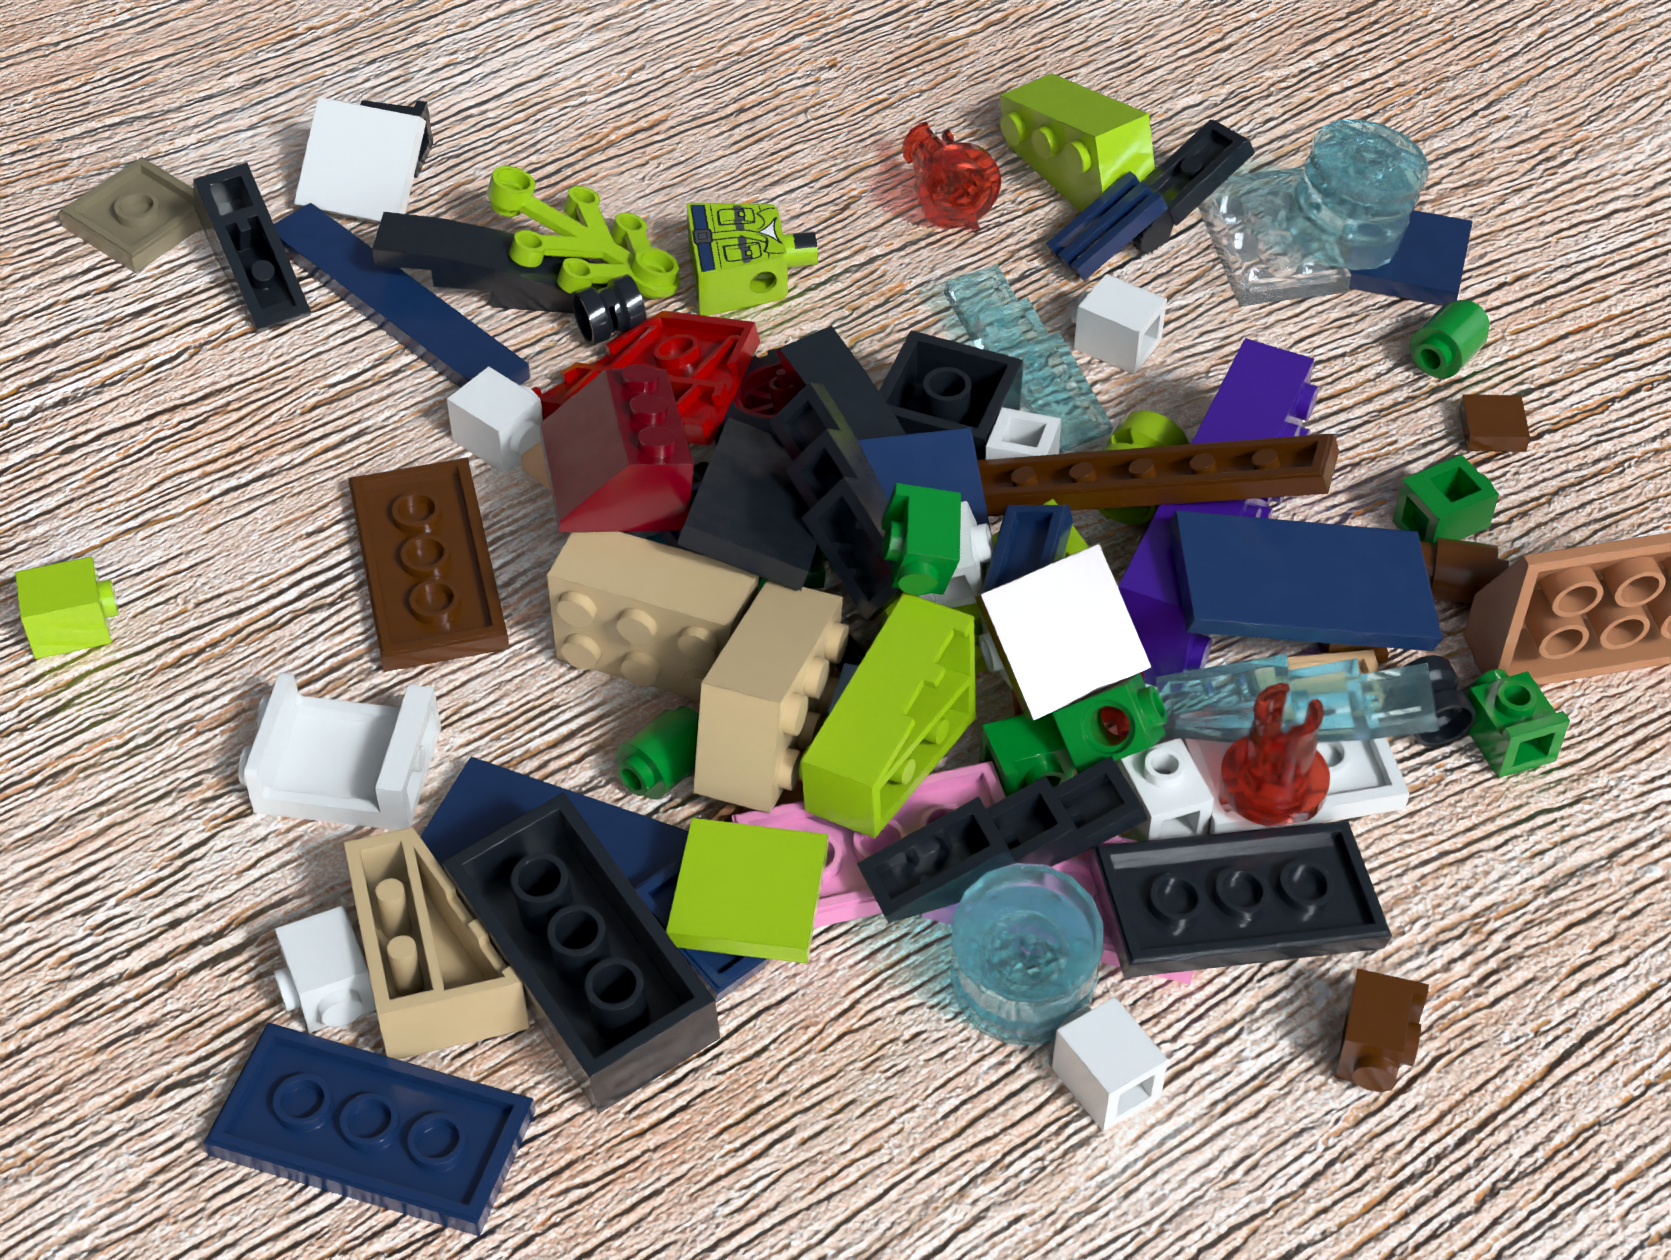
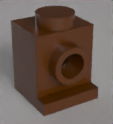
[1335,968,1429,1092]

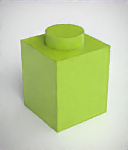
[15,556,119,659]

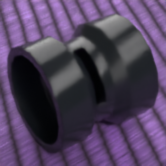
[571,274,647,346]
[1390,655,1477,747]

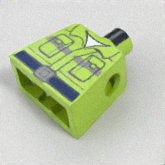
[686,203,818,316]

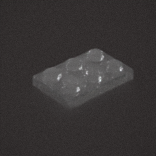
[1198,167,1351,306]

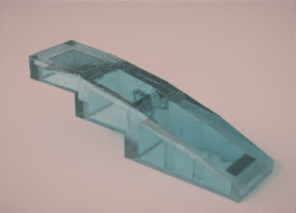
[944,264,1114,452]
[1156,654,1439,744]

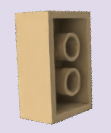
[547,532,760,704]
[693,580,849,813]

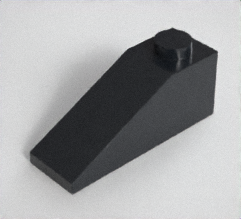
[193,162,311,334]

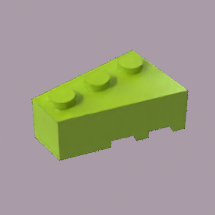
[1000,73,1155,212]
[799,592,976,838]

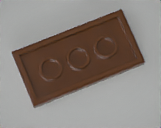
[348,457,510,672]

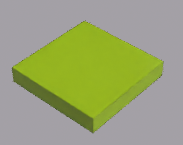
[666,818,828,964]

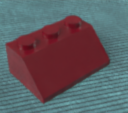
[540,364,694,532]

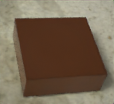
[1459,394,1530,452]

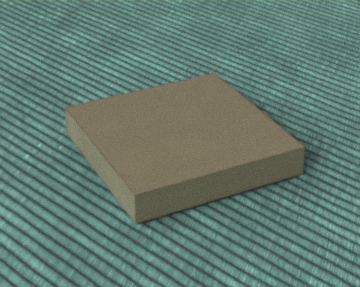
[58,157,202,273]

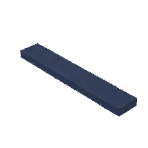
[274,203,530,388]

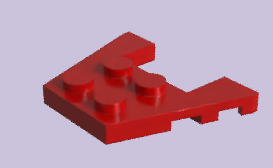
[531,310,761,446]

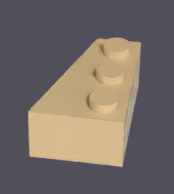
[343,827,530,1059]

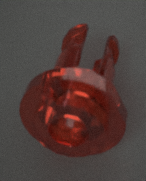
[902,122,1001,231]
[1218,683,1330,827]

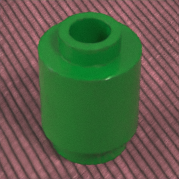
[1410,300,1490,379]
[616,706,699,799]

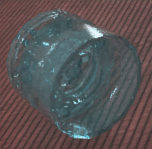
[1286,119,1429,270]
[951,863,1103,1046]

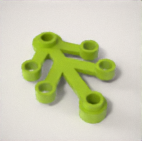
[487,166,680,299]

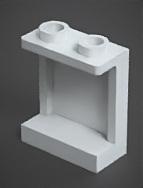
[238,672,441,830]

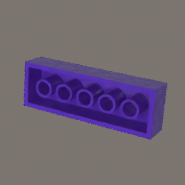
[1118,338,1319,695]

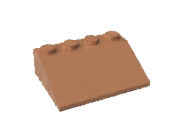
[1464,532,1671,685]

